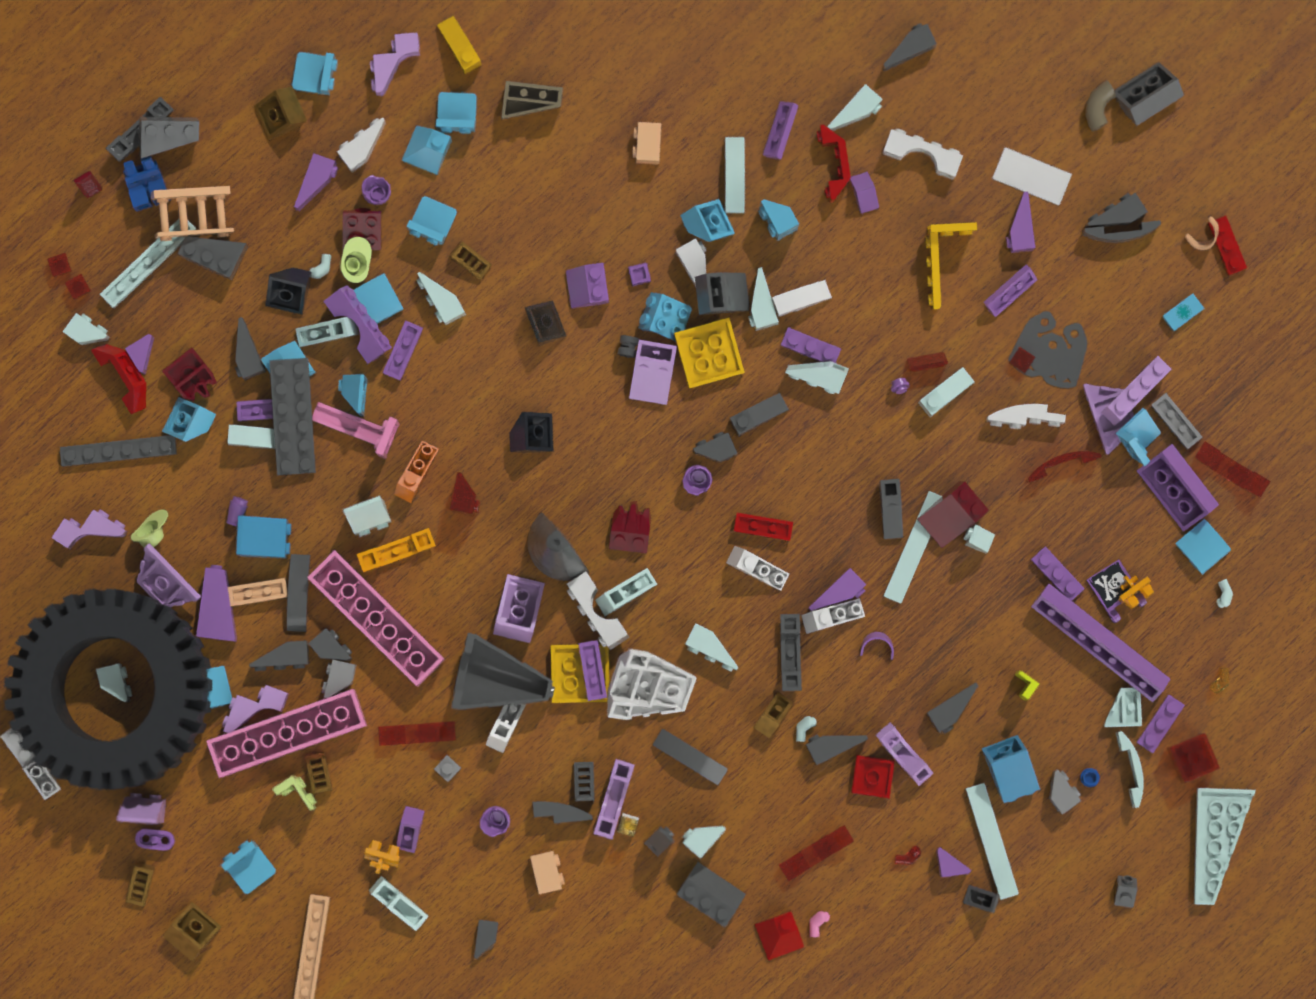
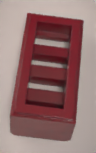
[74,171,103,198]

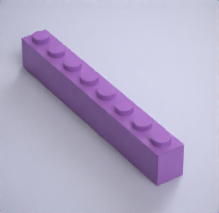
[1031,584,1170,702]

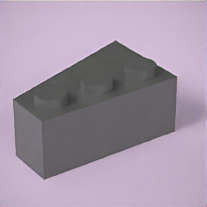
[139,117,199,158]
[178,236,248,281]

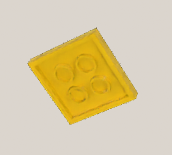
[674,318,745,388]
[551,644,609,703]

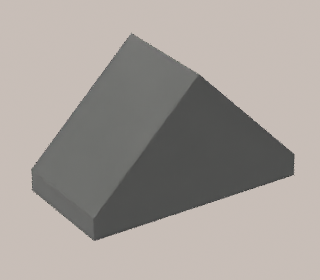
[963,885,1000,913]

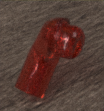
[895,846,921,865]

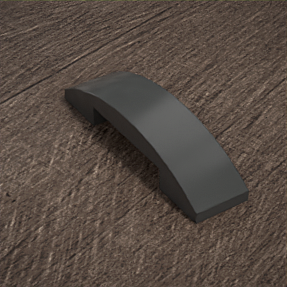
[106,97,174,162]
[1082,221,1161,243]
[287,554,311,632]
[780,614,802,691]
[653,729,728,785]

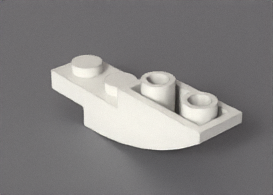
[986,404,1066,429]
[1,728,61,800]

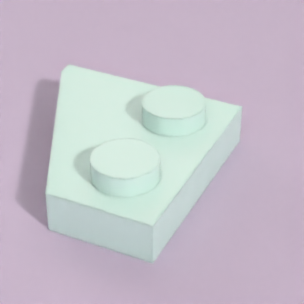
[1104,688,1142,727]

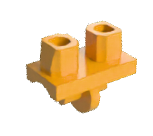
[1118,575,1154,610]
[364,840,400,874]

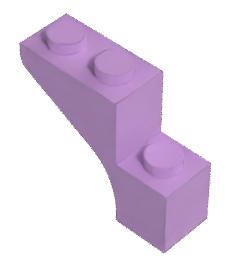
[370,33,420,96]
[52,509,128,549]
[222,685,289,733]

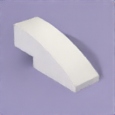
[772,280,832,317]

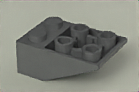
[695,272,750,315]

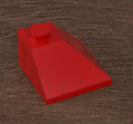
[755,910,804,961]

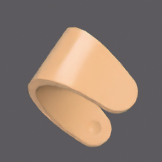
[1185,216,1219,250]

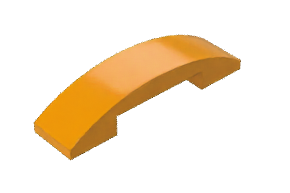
[357,528,436,573]

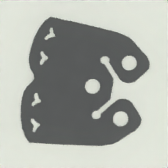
[1008,311,1087,388]

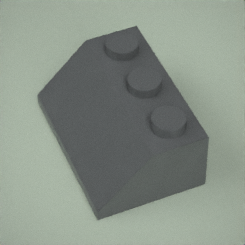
[1114,62,1184,126]
[677,862,746,927]

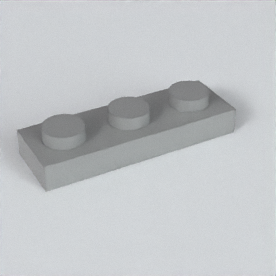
[1150,393,1202,450]

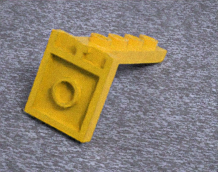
[925,222,977,309]

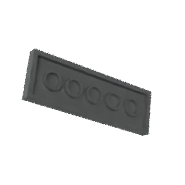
[269,358,316,475]

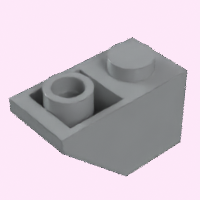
[322,660,357,698]
[1049,770,1081,815]

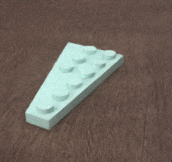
[1194,788,1256,905]

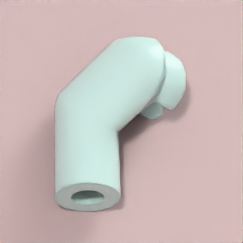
[310,254,331,279]
[1216,579,1233,608]
[796,716,817,742]

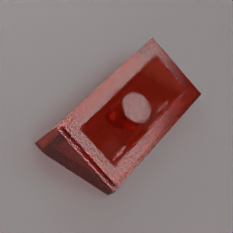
[907,352,948,373]

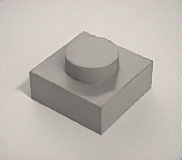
[434,755,461,782]

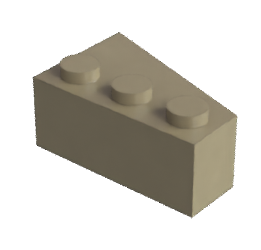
[502,81,564,119]

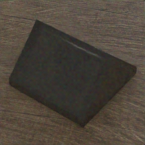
[525,301,566,347]

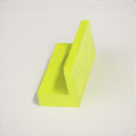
[1014,670,1039,700]

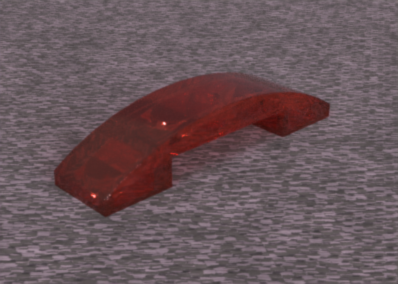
[1194,441,1271,498]
[1026,451,1102,483]
[378,721,456,746]
[779,825,854,882]

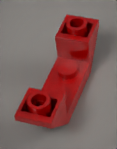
[816,124,851,203]
[91,344,147,415]

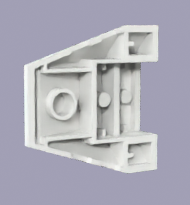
[607,649,696,720]

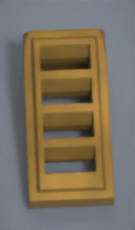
[449,241,492,280]
[305,752,333,794]
[126,862,155,907]

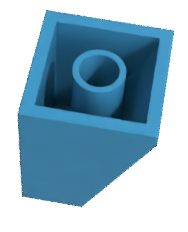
[236,516,292,559]
[982,735,1040,803]

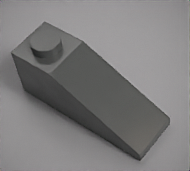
[883,23,937,71]
[235,317,266,380]
[730,393,789,437]
[926,682,978,734]
[806,734,868,765]

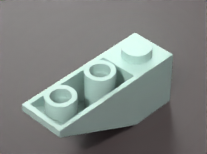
[416,272,466,325]
[785,361,849,394]
[685,623,738,672]

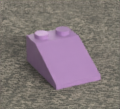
[493,574,545,643]
[117,793,166,824]

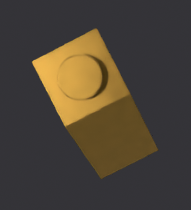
[754,692,793,738]

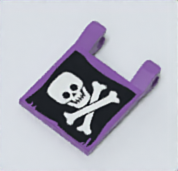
[1087,560,1147,623]

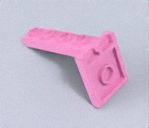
[312,402,400,459]

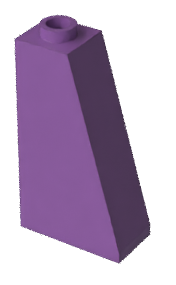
[196,565,237,642]

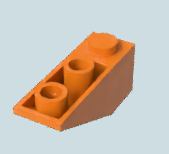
[394,441,439,503]

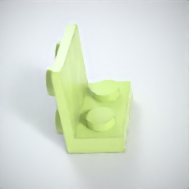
[273,776,317,811]

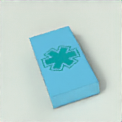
[1162,294,1204,332]

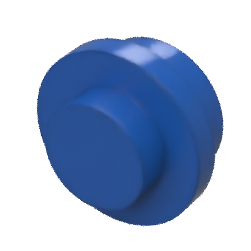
[1080,768,1100,787]

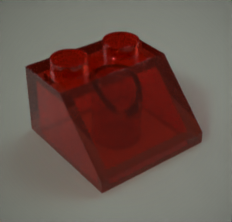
[450,472,481,517]

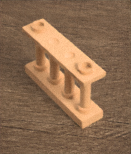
[151,186,234,241]

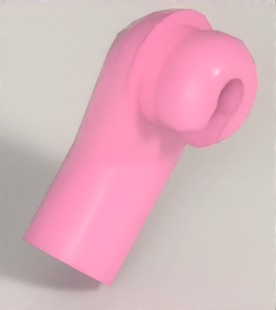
[810,911,830,937]

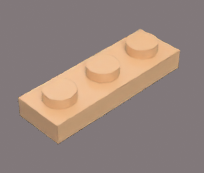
[228,578,288,606]

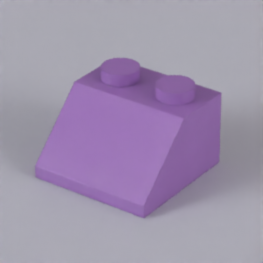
[566,263,609,309]

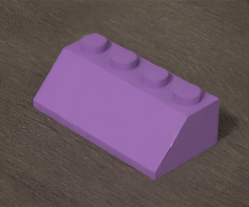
[1137,444,1219,532]

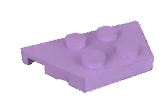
[1082,384,1134,455]
[137,543,201,608]

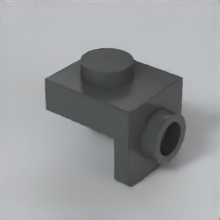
[1114,875,1138,908]

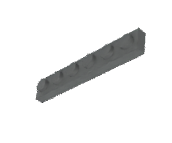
[60,435,177,467]

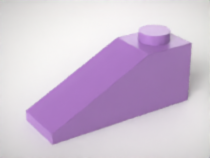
[294,153,338,211]
[1006,191,1035,253]
[808,568,866,611]

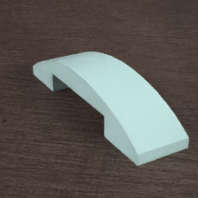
[725,137,745,213]
[1115,731,1144,808]

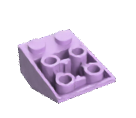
[629,340,677,405]

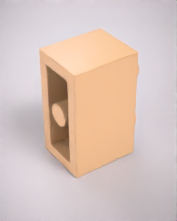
[633,122,661,164]
[530,851,565,894]

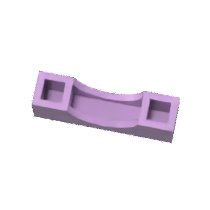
[1101,356,1171,426]
[594,759,634,839]

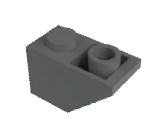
[693,432,738,463]
[308,629,352,661]

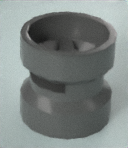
[617,335,639,358]

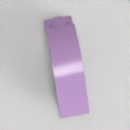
[876,723,933,786]

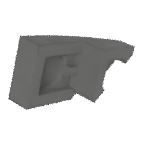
[474,920,498,959]

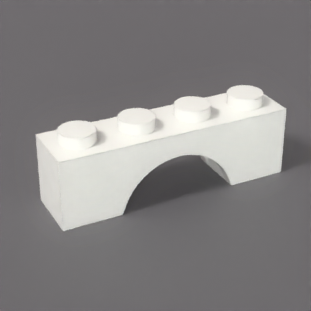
[882,129,963,180]
[567,571,629,650]

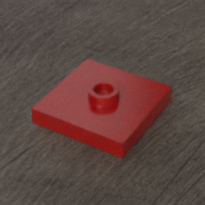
[851,755,895,799]

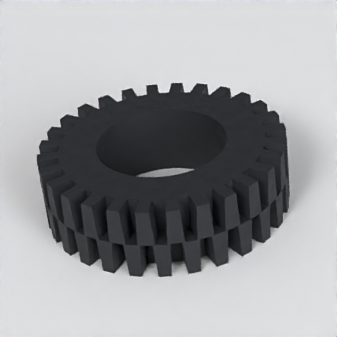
[4,588,213,790]

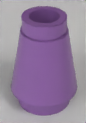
[226,496,248,526]

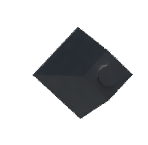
[265,267,312,315]
[509,412,554,453]

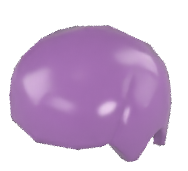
[361,175,391,205]
[682,465,712,495]
[480,806,510,837]

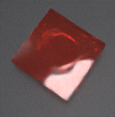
[47,253,72,277]
[65,274,91,300]
[1009,347,1035,374]

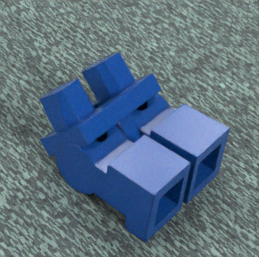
[123,156,171,212]

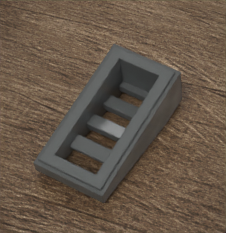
[574,762,595,801]

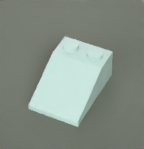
[343,496,392,537]

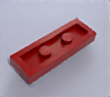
[1208,216,1247,276]
[733,512,793,541]

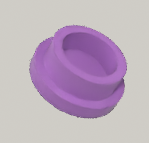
[891,378,910,394]

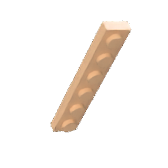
[294,894,330,999]

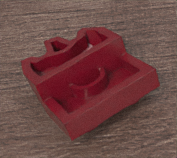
[162,347,217,401]
[609,501,651,553]

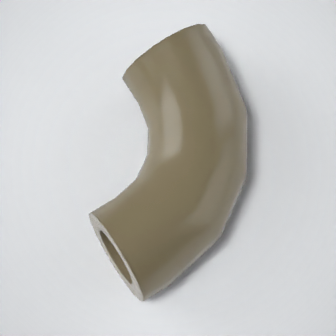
[1085,81,1116,132]

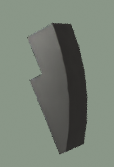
[533,801,593,823]

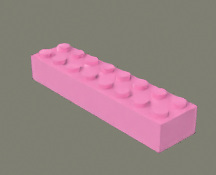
[307,550,445,687]
[207,689,367,778]

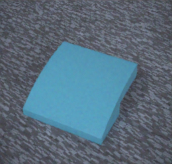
[354,274,404,324]
[1175,519,1231,575]

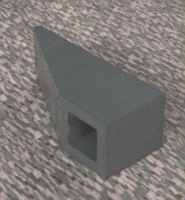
[1085,193,1148,228]
[879,479,903,539]
[250,641,309,671]
[644,826,674,856]

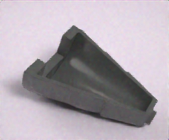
[527,513,590,581]
[451,633,555,710]

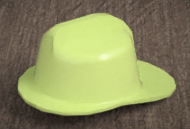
[339,237,371,283]
[131,510,168,547]

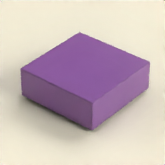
[628,263,651,286]

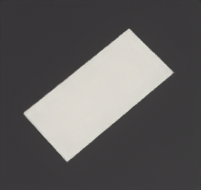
[992,147,1072,205]

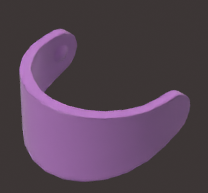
[860,632,894,660]

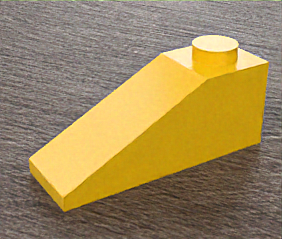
[437,16,482,74]

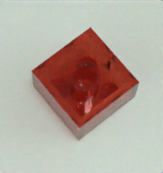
[1166,733,1220,783]

